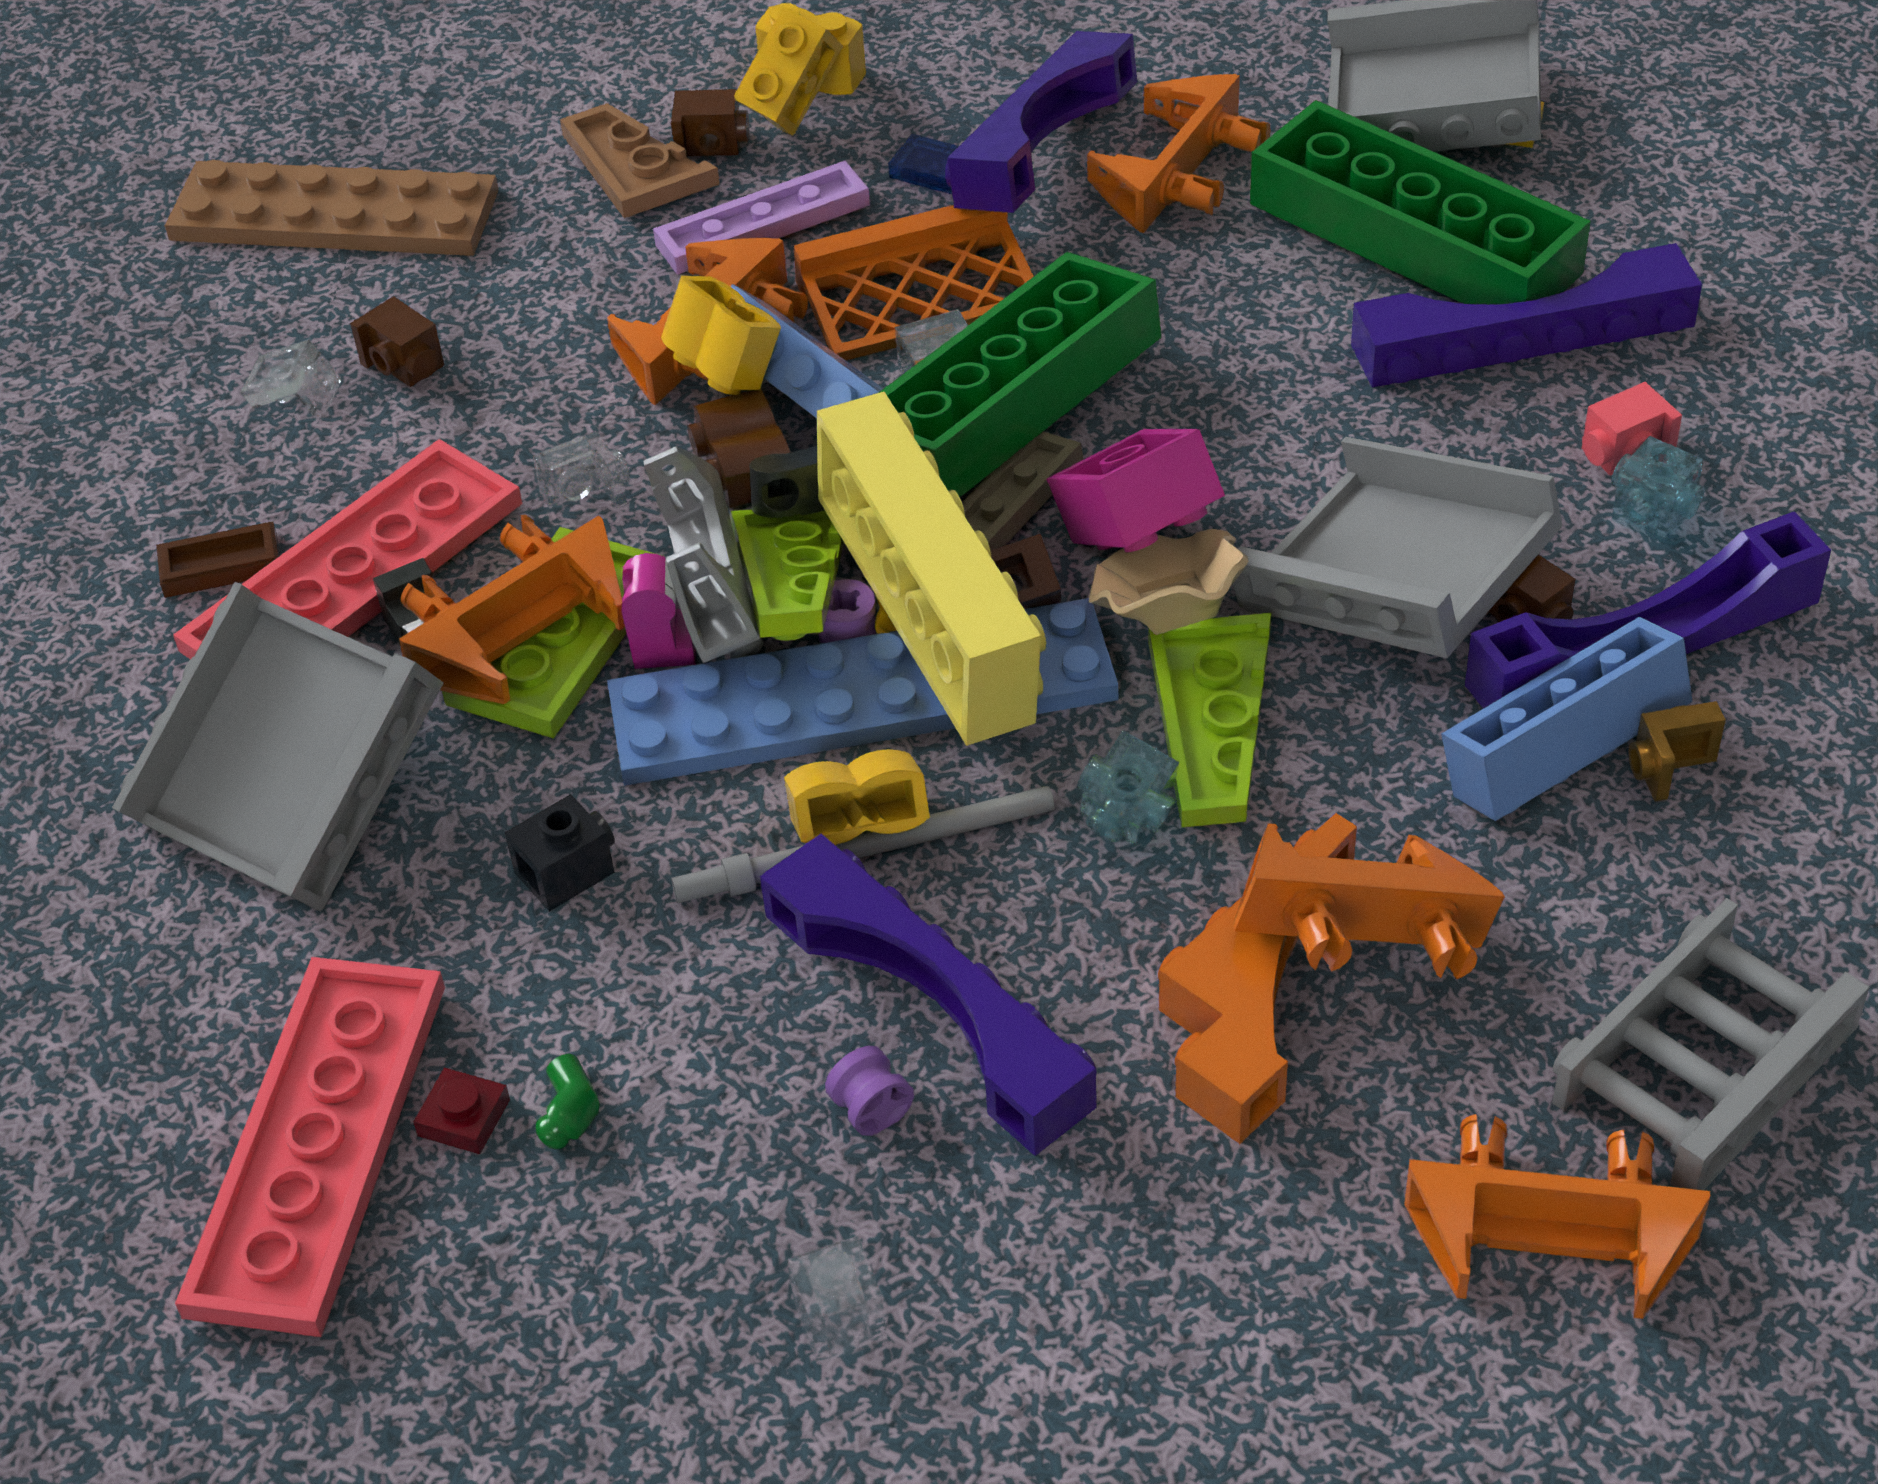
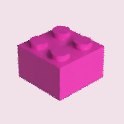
[1047,429,1225,552]

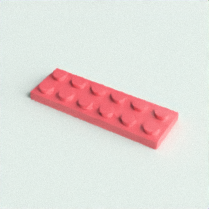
[173,439,522,659]
[175,957,445,1337]

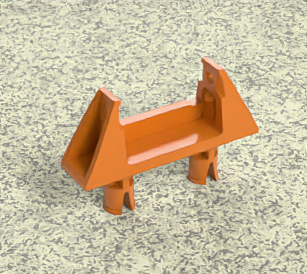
[1087,74,1271,233]
[607,238,808,405]
[399,515,625,704]
[1233,823,1505,980]
[1404,1114,1710,1319]

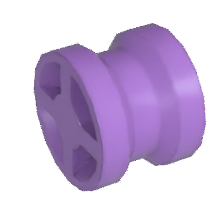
[818,579,878,643]
[825,1045,914,1136]

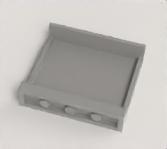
[1327,0,1541,152]
[1233,437,1562,658]
[112,582,444,912]

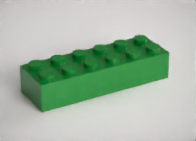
[1250,100,1591,305]
[879,252,1162,497]

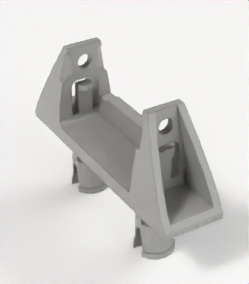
[643,446,764,663]

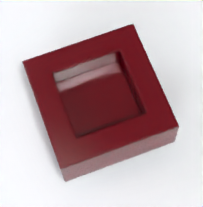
[413,1067,510,1154]

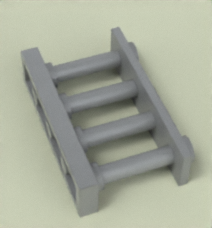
[1552,898,1869,1190]

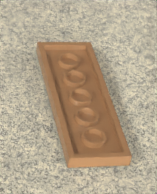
[165,160,499,256]

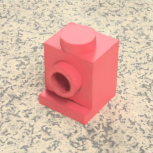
[1582,382,1682,476]

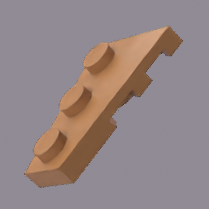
[560,103,720,218]

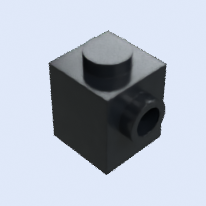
[505,794,615,912]

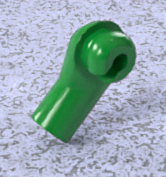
[535,1053,600,1150]

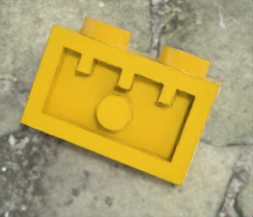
[734,8,843,136]

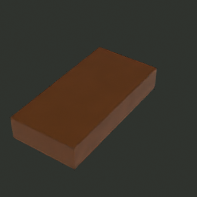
[156,522,280,598]

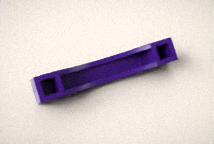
[945,31,1137,213]
[1351,243,1702,388]
[1465,511,1831,709]
[760,834,1097,1156]

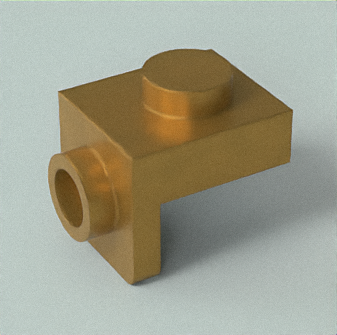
[1629,701,1726,802]

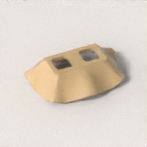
[1089,529,1249,635]

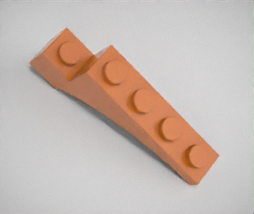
[1158,813,1357,1144]

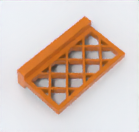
[794,205,1034,361]

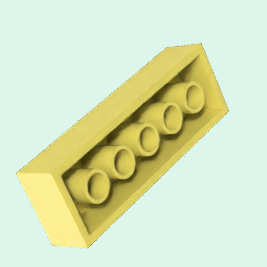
[817,391,1046,746]

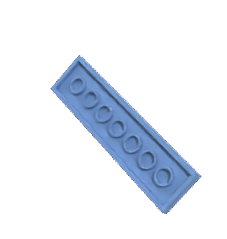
[607,598,1119,786]

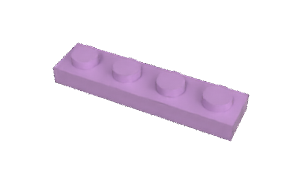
[653,161,870,275]

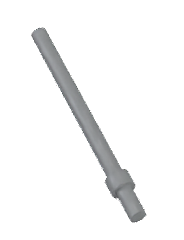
[671,786,1055,903]

